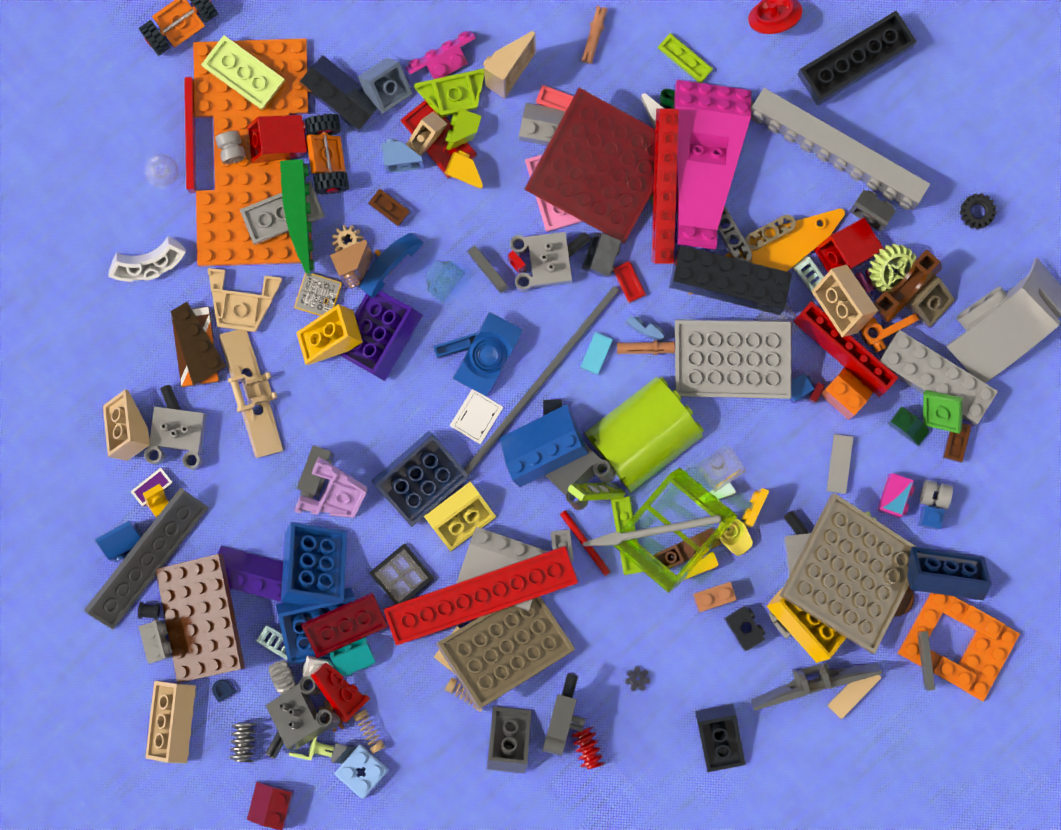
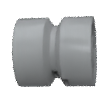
[215,130,246,164]
[920,479,953,510]

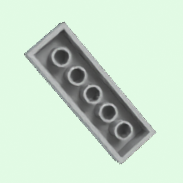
[879,330,998,426]

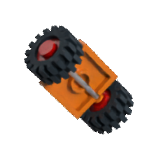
[138,0,218,57]
[305,114,349,195]

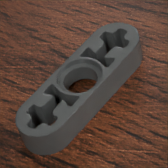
[467,245,508,294]

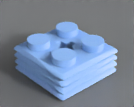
[334,745,389,799]

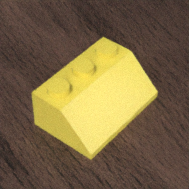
[424,482,496,552]

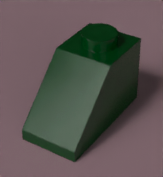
[887,406,930,446]

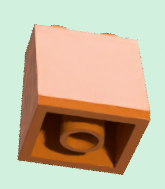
[821,367,873,420]

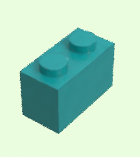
[330,637,376,676]

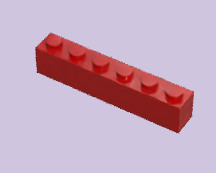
[793,301,899,398]

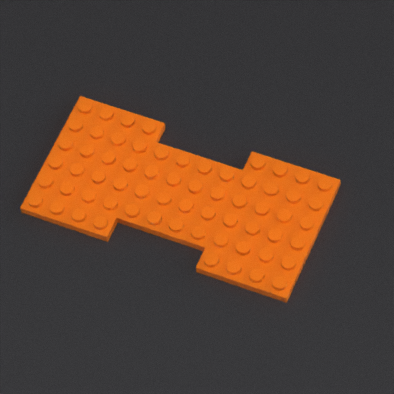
[193,38,312,267]

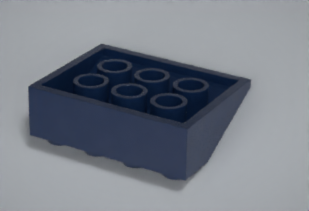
[372,431,470,527]

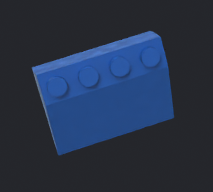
[499,404,588,487]
[281,522,347,605]
[275,587,355,665]

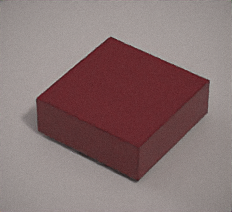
[808,382,824,404]

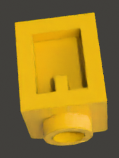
[143,484,169,518]

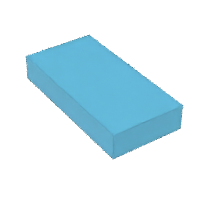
[580,332,613,375]

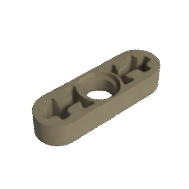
[745,215,796,251]

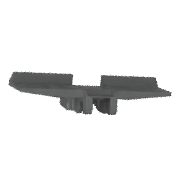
[751,660,883,711]

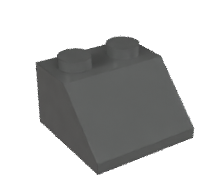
[849,190,896,232]

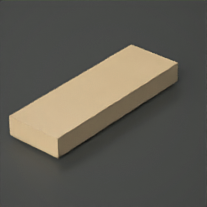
[827,675,882,719]

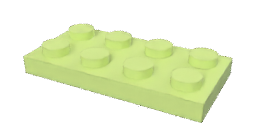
[201,35,285,111]

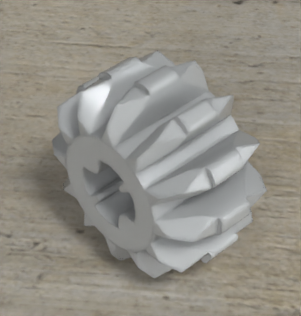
[269,660,296,695]

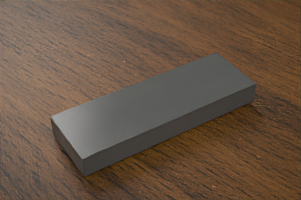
[917,631,935,691]

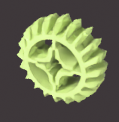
[868,244,917,293]

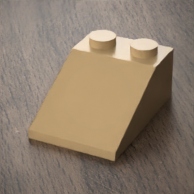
[103,389,150,461]

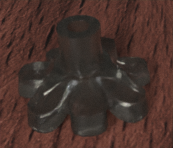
[625,666,651,691]

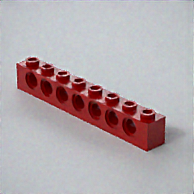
[651,108,679,264]

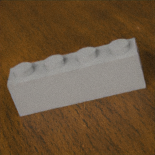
[519,103,565,145]

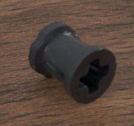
[138,602,160,620]

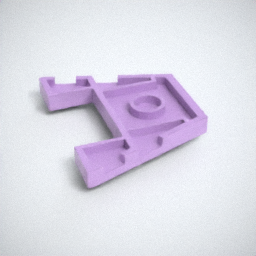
[294,457,368,518]

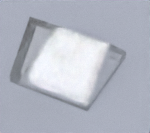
[694,444,746,493]

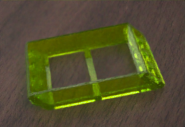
[613,467,738,593]

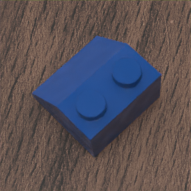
[94,521,143,562]

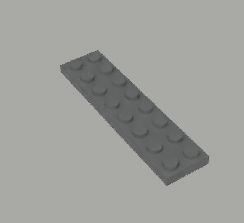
[84,488,209,629]

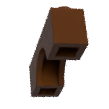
[873,250,942,323]

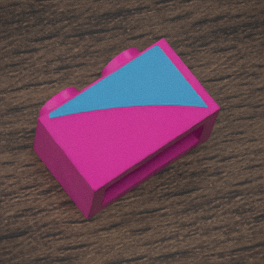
[877,473,915,518]

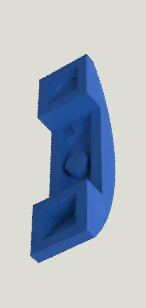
[359,233,424,298]

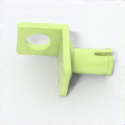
[288,737,334,760]

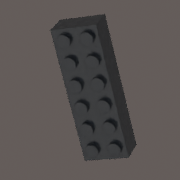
[797,10,917,106]
[669,245,792,315]

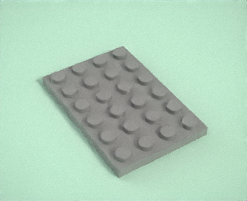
[675,319,792,399]

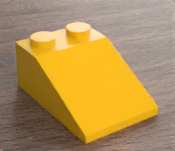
[296,304,362,365]

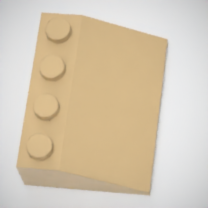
[483,31,536,99]

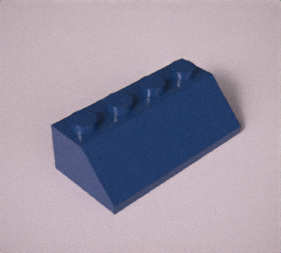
[907,546,992,601]

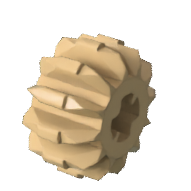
[332,225,364,252]

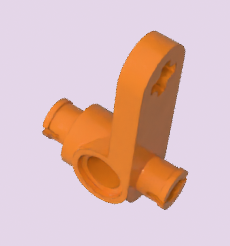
[860,313,919,353]

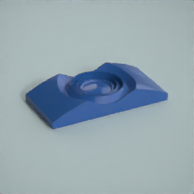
[453,311,523,396]

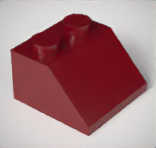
[247,782,294,830]

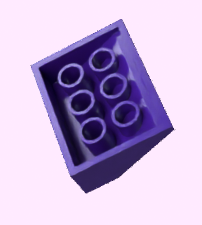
[339,291,423,381]

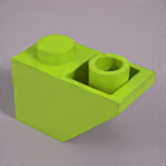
[445,108,481,150]

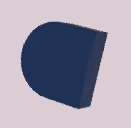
[212,679,236,703]

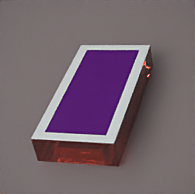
[130,468,173,507]

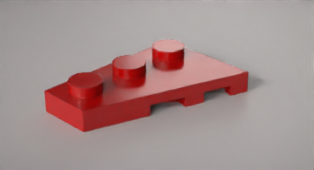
[310,663,371,722]

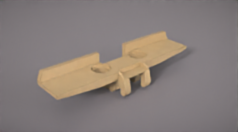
[219,330,283,458]

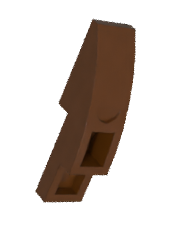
[642,527,721,578]

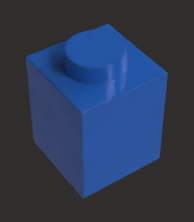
[790,373,815,403]
[918,506,945,530]

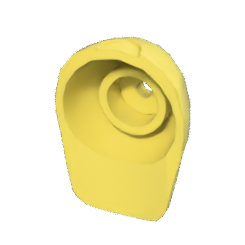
[718,518,753,556]

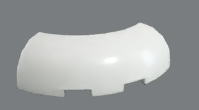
[108,236,186,282]

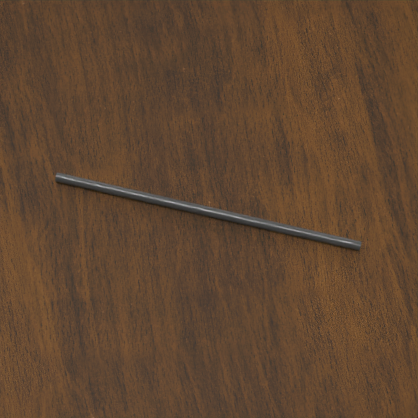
[464,286,619,475]

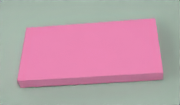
[525,155,583,232]

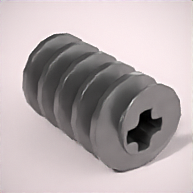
[229,722,256,763]

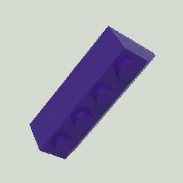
[218,546,284,603]

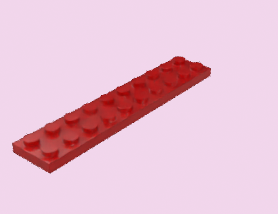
[383,545,579,646]

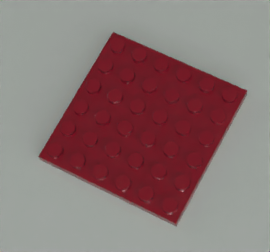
[524,87,655,244]

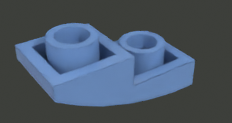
[625,316,664,341]

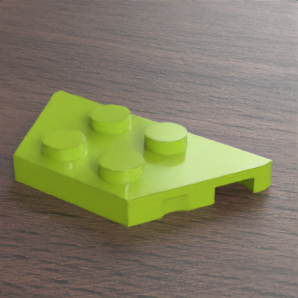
[414,68,484,118]

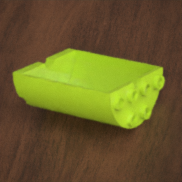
[584,377,704,493]

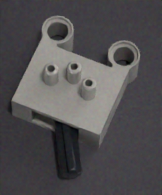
[510,232,591,292]
[144,385,207,470]
[784,511,811,576]

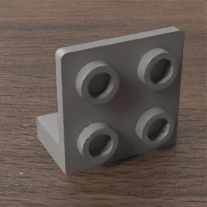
[138,620,173,664]

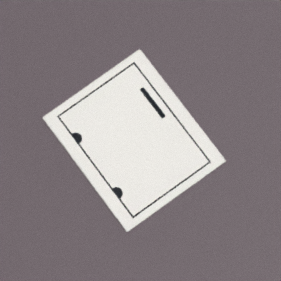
[450,389,503,445]

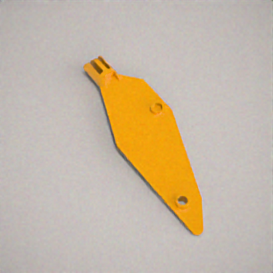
[688,208,845,295]

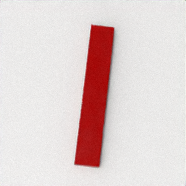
[184,77,197,193]

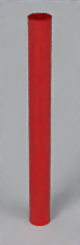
[559,510,611,576]

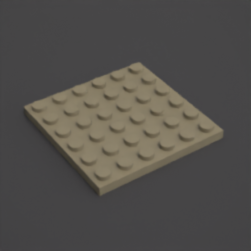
[779,493,916,654]

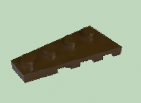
[170,301,227,387]

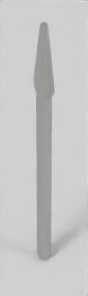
[583,515,722,546]

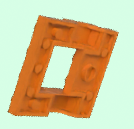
[897,593,1020,701]

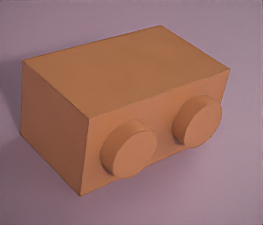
[692,582,736,612]

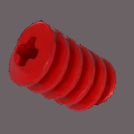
[571,726,605,770]

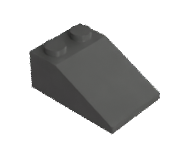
[486,707,531,773]

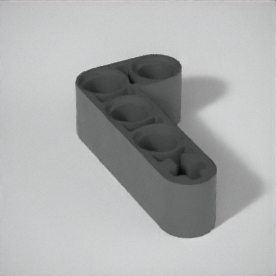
[717,206,752,263]

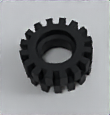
[960,193,997,230]

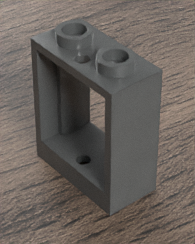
[296,445,335,499]

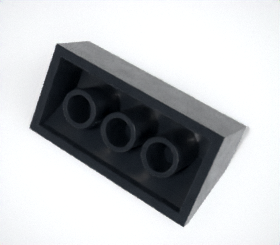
[299,55,378,132]

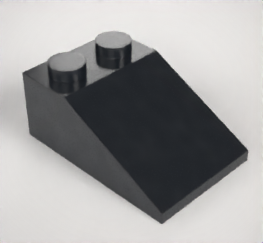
[695,703,746,772]

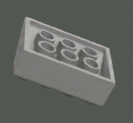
[457,527,548,611]

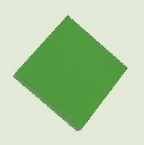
[923,390,963,434]

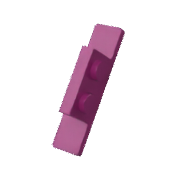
[405,31,476,79]

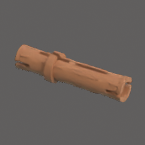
[581,6,608,64]
[617,340,675,355]

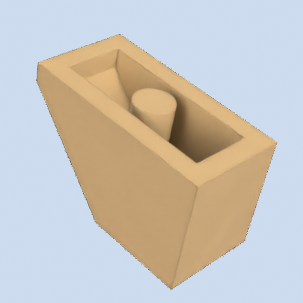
[406,111,447,156]

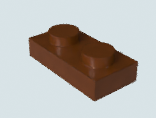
[368,189,410,227]
[942,423,972,463]

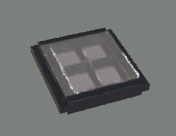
[369,543,434,604]

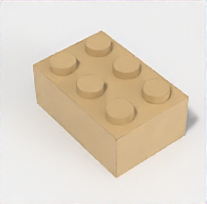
[811,265,878,337]

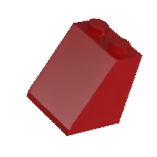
[247,115,308,163]
[814,218,884,272]

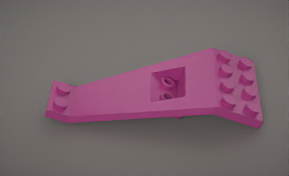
[674,80,751,250]

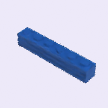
[433,332,477,359]

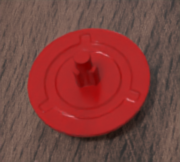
[748,0,803,34]

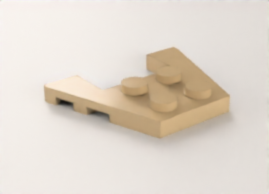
[208,268,282,333]

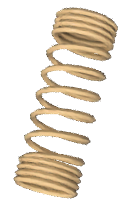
[445,677,483,712]
[353,709,385,754]

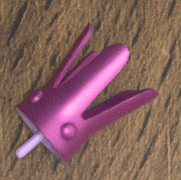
[855,268,875,298]

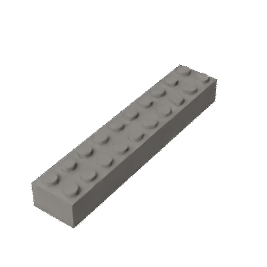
[751,88,930,210]

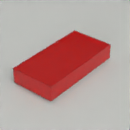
[508,250,526,274]
[613,261,646,304]

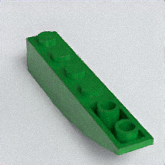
[280,159,315,276]

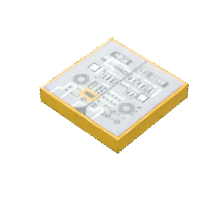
[294,273,342,316]

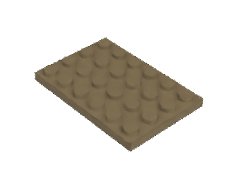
[436,596,575,710]

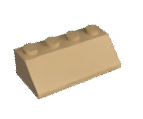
[145,681,196,763]

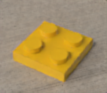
[741,488,769,528]

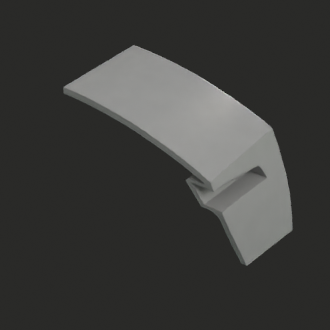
[946,257,1061,383]

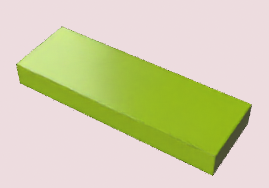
[657,33,713,83]

